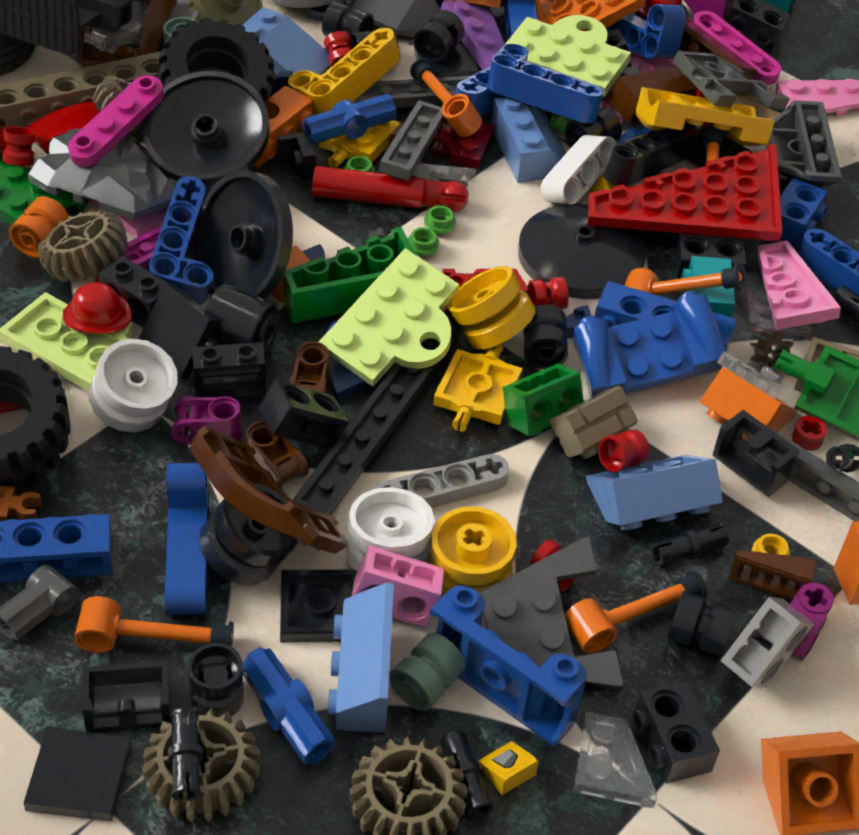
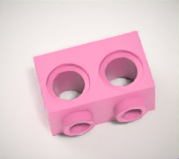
[352,545,444,628]

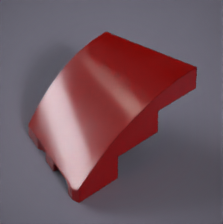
[27,101,100,154]

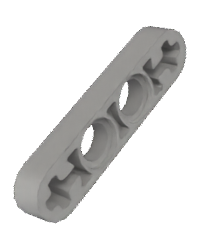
[374,454,509,508]

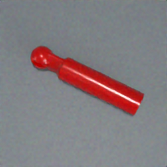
[312,166,469,212]

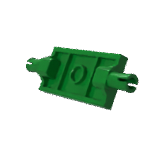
[774,345,859,440]

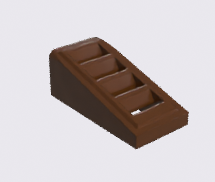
[728,550,817,600]

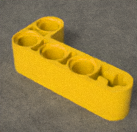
[288,28,401,115]

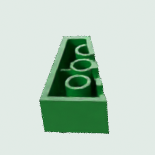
[283,226,416,323]

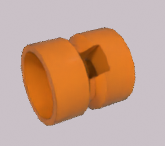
[9,196,69,258]

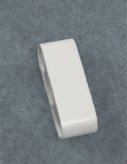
[541,135,616,205]

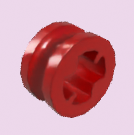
[792,416,827,451]

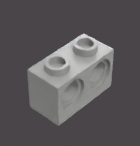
[721,597,814,687]

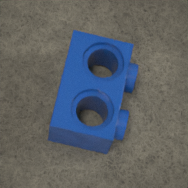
[780,178,828,248]

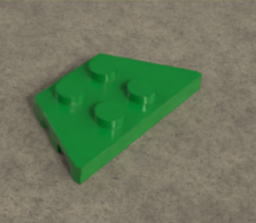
[0,155,86,225]

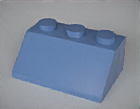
[491,97,566,183]
[586,455,723,530]
[328,583,394,733]

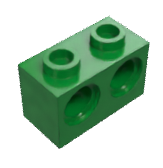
[503,363,584,435]

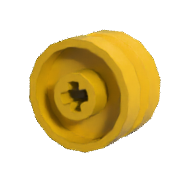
[447,266,535,349]
[429,506,517,597]

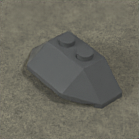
[343,0,440,37]
[768,100,842,186]

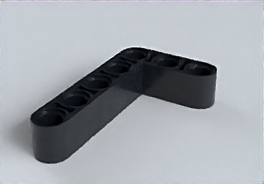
[604,122,753,186]

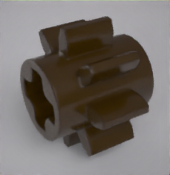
[750,331,794,372]

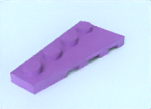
[440,0,505,70]

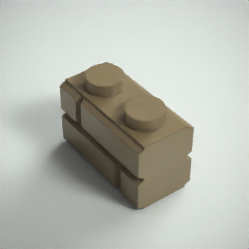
[550,385,638,459]

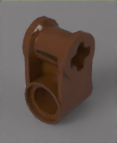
[290,341,329,394]
[247,421,309,488]

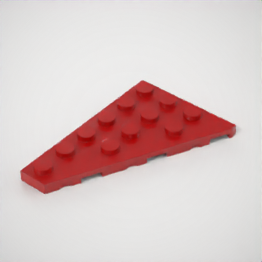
[587,144,782,241]

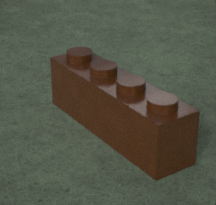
[678,17,758,80]
[607,66,698,123]

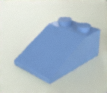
[242,7,330,76]

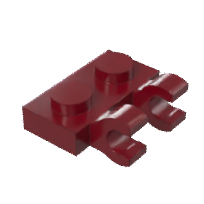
[431,119,495,170]

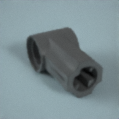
[0,564,80,640]

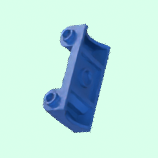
[573,291,728,398]
[430,585,587,747]

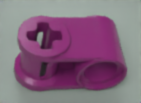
[171,396,243,445]
[790,582,834,660]

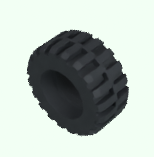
[157,18,275,108]
[0,346,70,490]

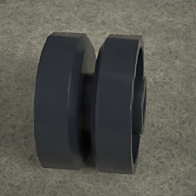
[199,484,298,585]

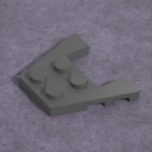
[673,51,790,109]
[480,537,624,690]

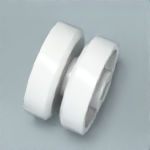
[89,338,177,433]
[346,487,435,571]

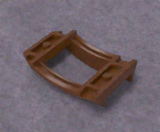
[77,0,177,68]
[189,426,348,554]

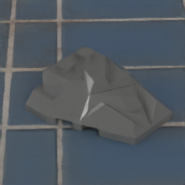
[28,129,176,220]

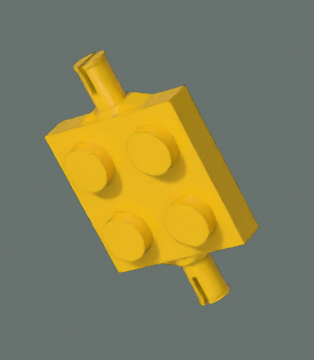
[319,120,402,168]
[433,343,523,432]

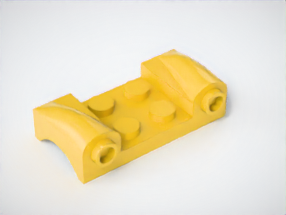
[636,87,775,146]

